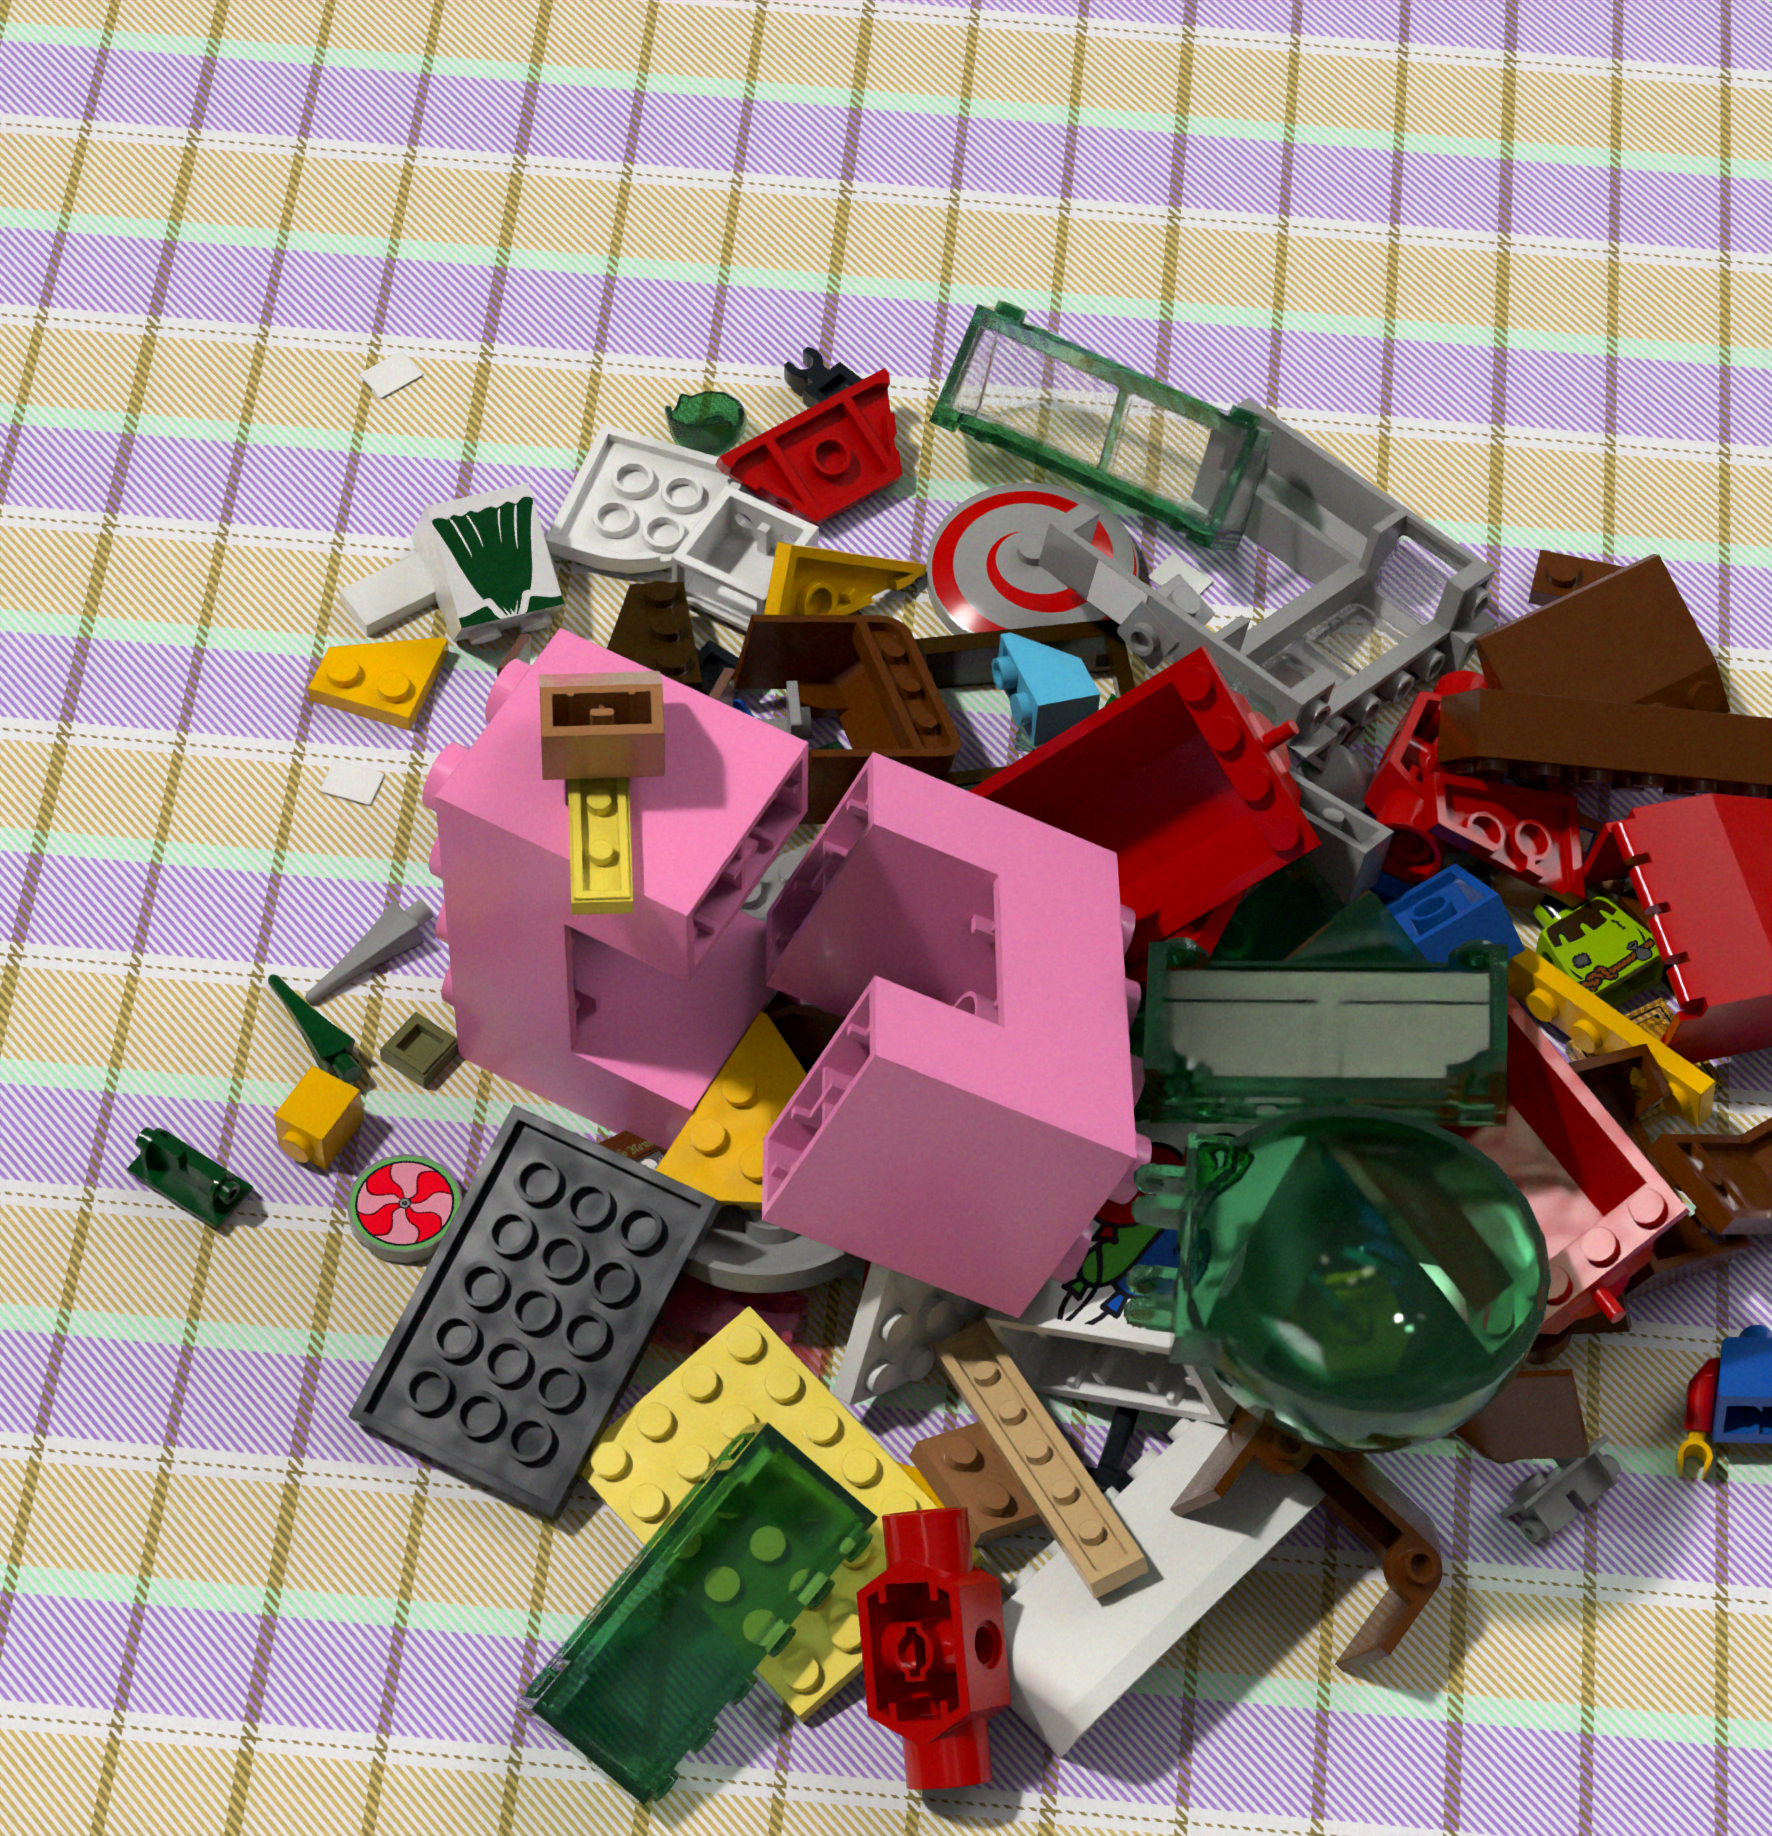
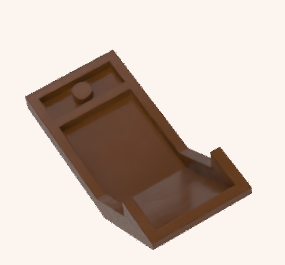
[1647,1117,1772,1235]

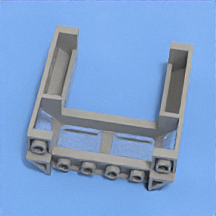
[1038,398,1498,772]

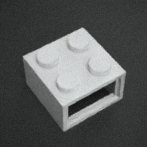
[671,484,819,631]

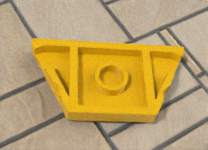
[655,1011,807,1211]

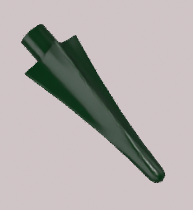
[268,974,362,1084]

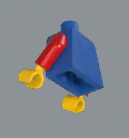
[1675,1325,1772,1480]

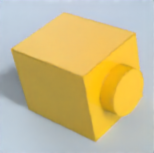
[274,1065,364,1170]

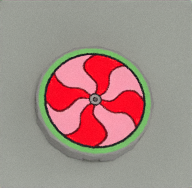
[347,1154,462,1263]

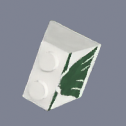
[411,483,564,645]

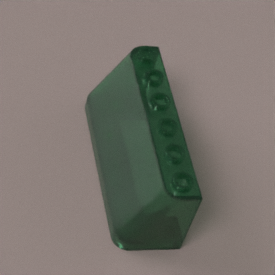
[516,1422,878,1805]

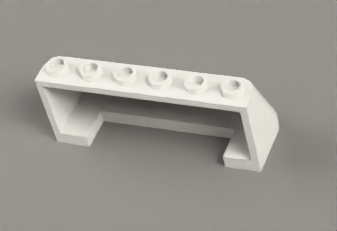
[1002,1417,1327,1759]

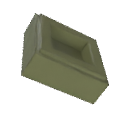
[380,1012,458,1089]

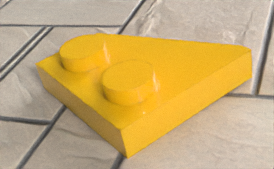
[308,637,449,731]

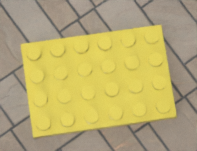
[581,1306,985,1723]

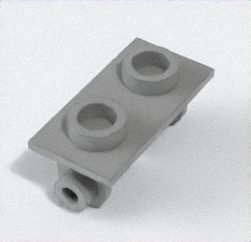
[1500,1435,1621,1543]

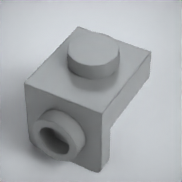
[1117,574,1215,669]

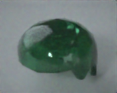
[664,391,748,456]

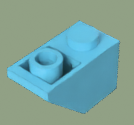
[992,632,1100,746]

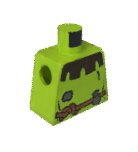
[1533,895,1665,1008]

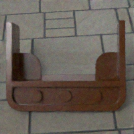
[734,615,961,825]
[1399,1281,1632,1464]
[1170,1386,1443,1672]

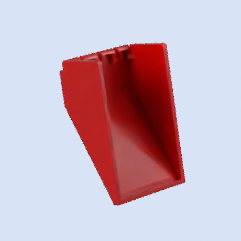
[1582,793,1772,1064]

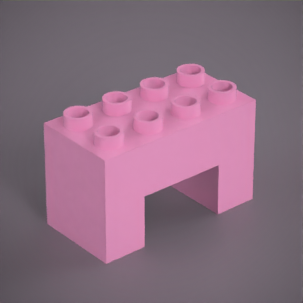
[422,628,808,1151]
[762,752,1152,1318]

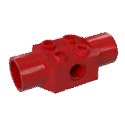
[1362,670,1504,883]
[856,1507,1011,1790]

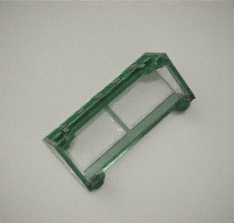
[929,299,1274,550]

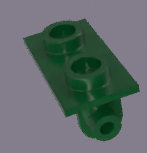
[127,1127,253,1229]

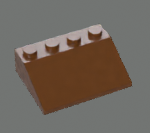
[1473,554,1730,794]

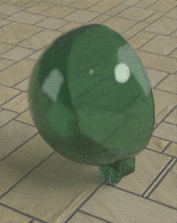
[1123,1105,1551,1454]

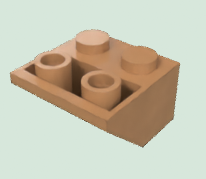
[539,671,665,780]

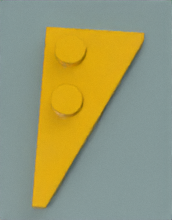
[764,542,927,615]

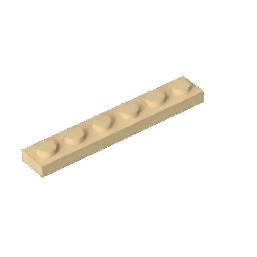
[932,1319,1149,1599]

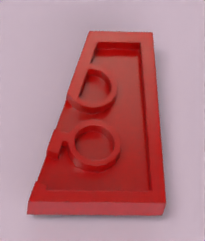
[1422,771,1585,907]

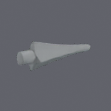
[305,899,433,1004]

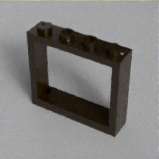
[915,619,1135,791]

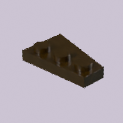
[607,581,702,693]

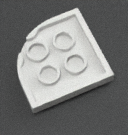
[545,424,746,574]
[833,1262,983,1406]

